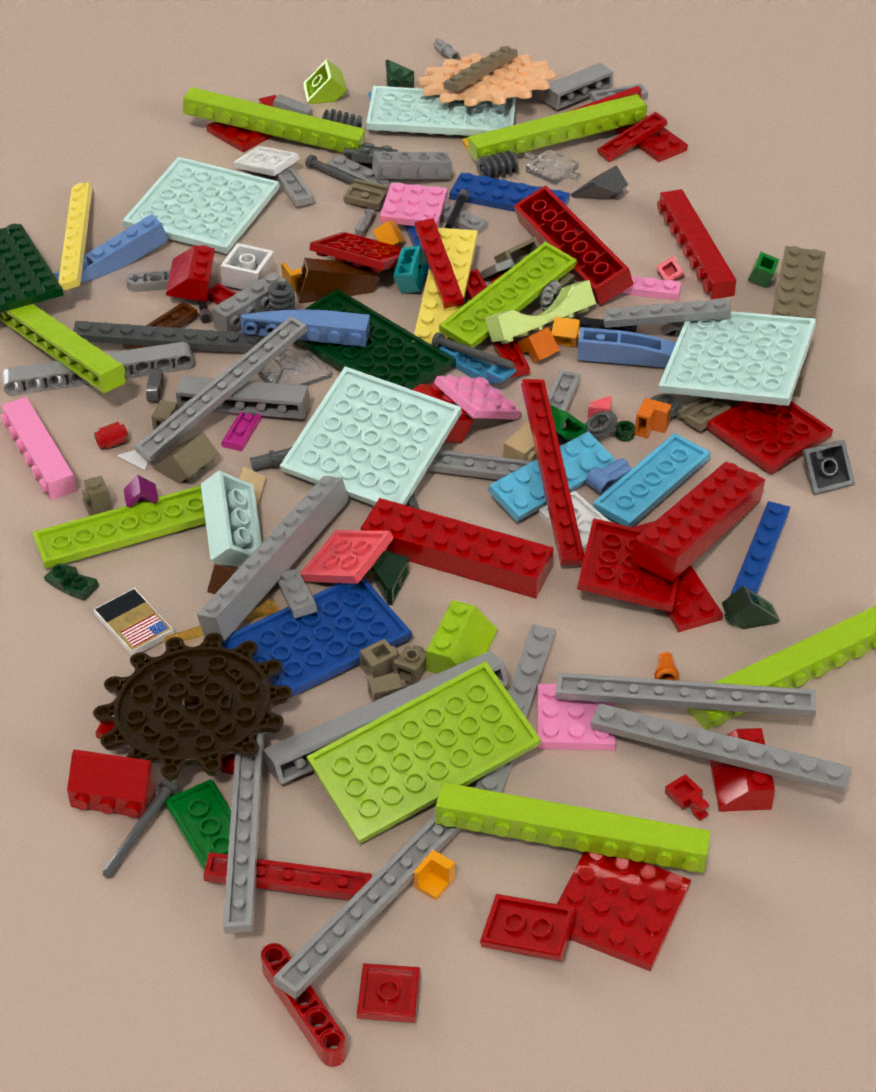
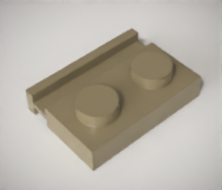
[343,179,389,210]
[677,397,731,432]

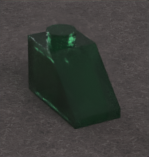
[385,59,414,88]
[371,551,409,606]
[722,586,780,629]

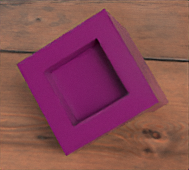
[124,474,158,508]

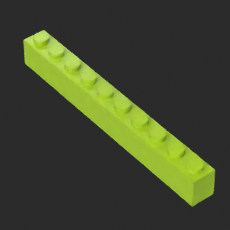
[183,87,365,153]
[468,94,647,163]
[0,304,126,393]
[688,605,876,730]
[435,782,711,873]

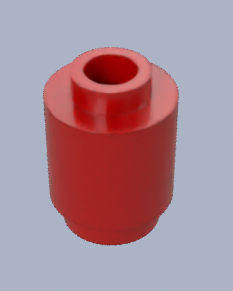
[94,422,129,449]

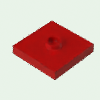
[357,963,420,1023]

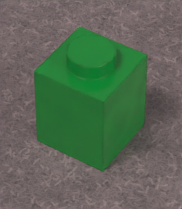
[748,252,779,288]

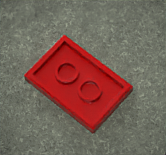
[480,894,577,962]

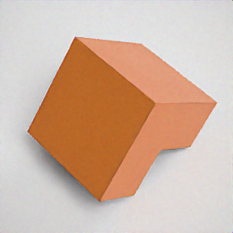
[517,326,560,363]
[635,398,671,439]

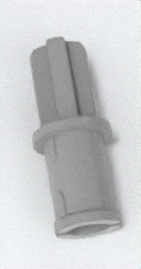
[433,38,460,60]

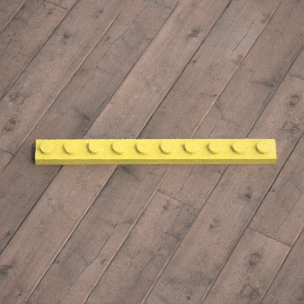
[58,182,92,291]

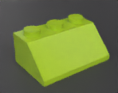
[426,600,498,674]

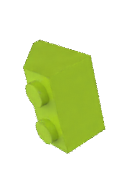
[303,59,347,104]

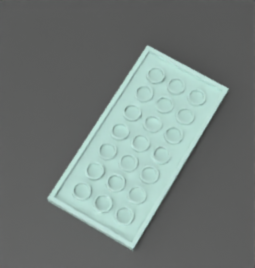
[366,86,516,137]

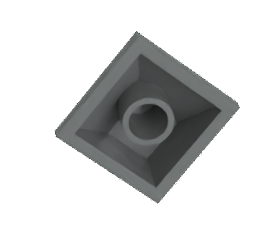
[571,165,628,199]
[802,440,855,494]

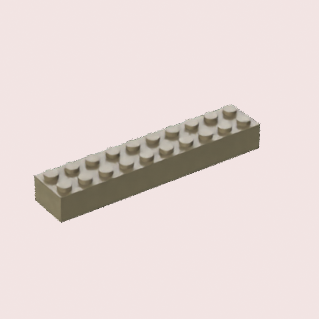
[771,246,826,397]

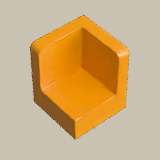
[373,221,406,245]
[281,263,302,290]
[414,850,455,900]

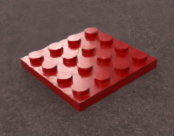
[309,232,403,272]
[707,401,833,474]
[577,518,679,612]
[557,852,691,972]

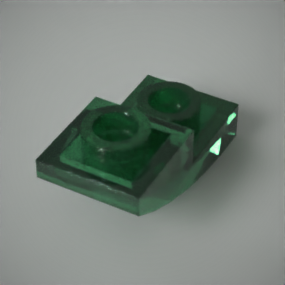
[44,563,99,601]

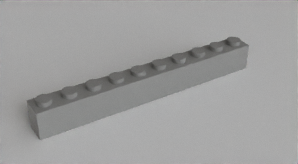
[197,476,349,641]
[263,651,509,785]

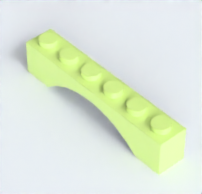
[485,280,596,344]

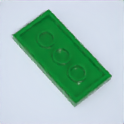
[164,779,258,871]

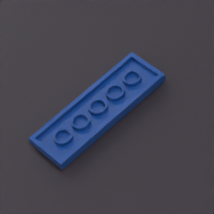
[449,172,570,212]

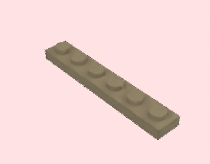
[443,46,518,91]

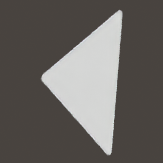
[117,450,148,470]

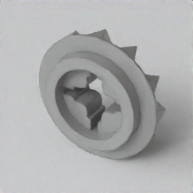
[540,280,562,311]

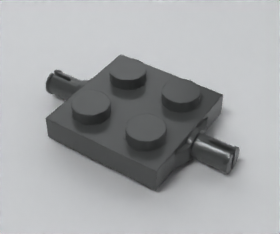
[343,143,398,164]

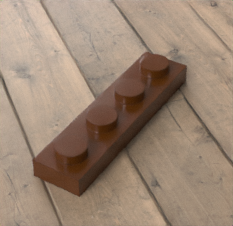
[123,302,198,350]

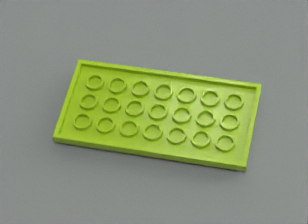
[306,661,541,845]

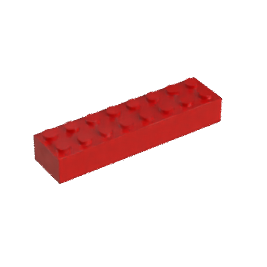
[514,185,634,306]
[630,462,766,582]
[361,498,554,599]

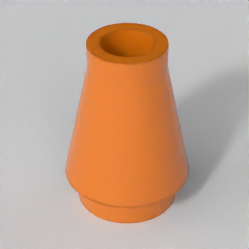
[654,652,679,681]

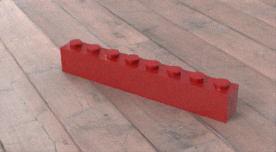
[657,189,736,300]

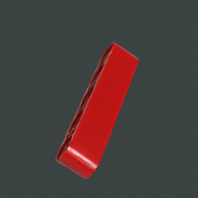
[261,943,346,1067]

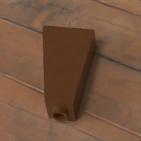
[295,258,380,303]

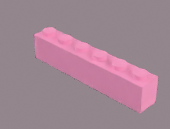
[0,397,77,500]

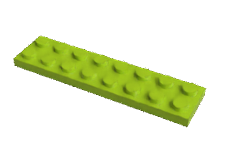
[439,242,577,348]
[32,485,206,569]

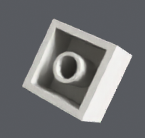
[220,243,275,290]

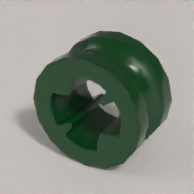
[615,421,635,442]

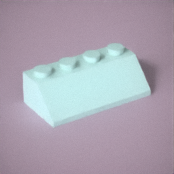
[201,470,262,567]

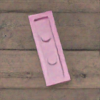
[620,275,681,301]

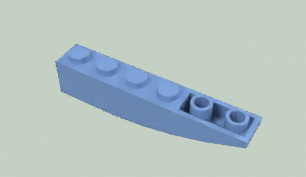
[53,214,168,283]
[240,310,370,347]
[578,327,676,368]

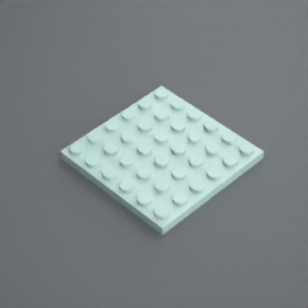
[122,157,280,254]
[659,311,816,406]
[280,367,462,506]

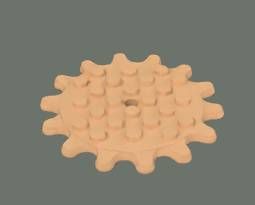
[418,53,556,106]

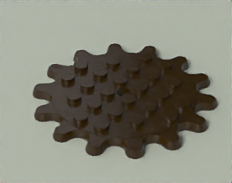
[93,633,292,781]

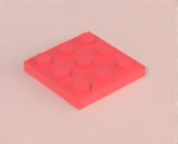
[300,530,394,584]

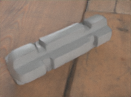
[354,208,376,236]

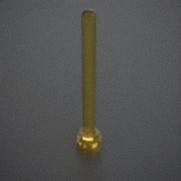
[164,598,278,643]

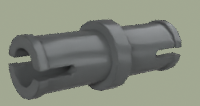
[250,447,292,471]

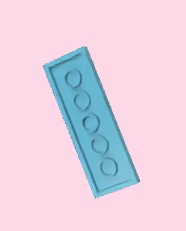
[488,431,616,522]
[593,433,711,527]

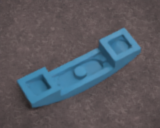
[439,339,516,384]

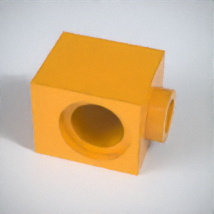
[551,316,580,348]

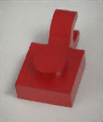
[665,774,709,821]

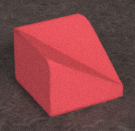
[656,256,685,281]
[587,396,612,419]

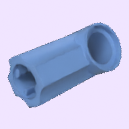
[585,458,631,495]

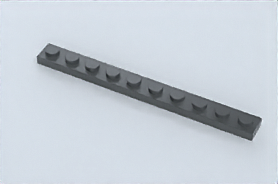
[73,321,284,356]

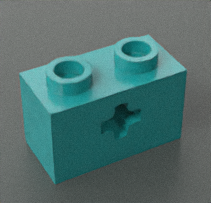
[393,246,428,293]

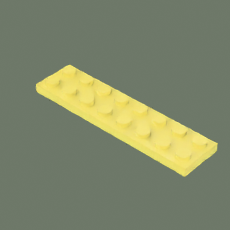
[413,228,478,349]

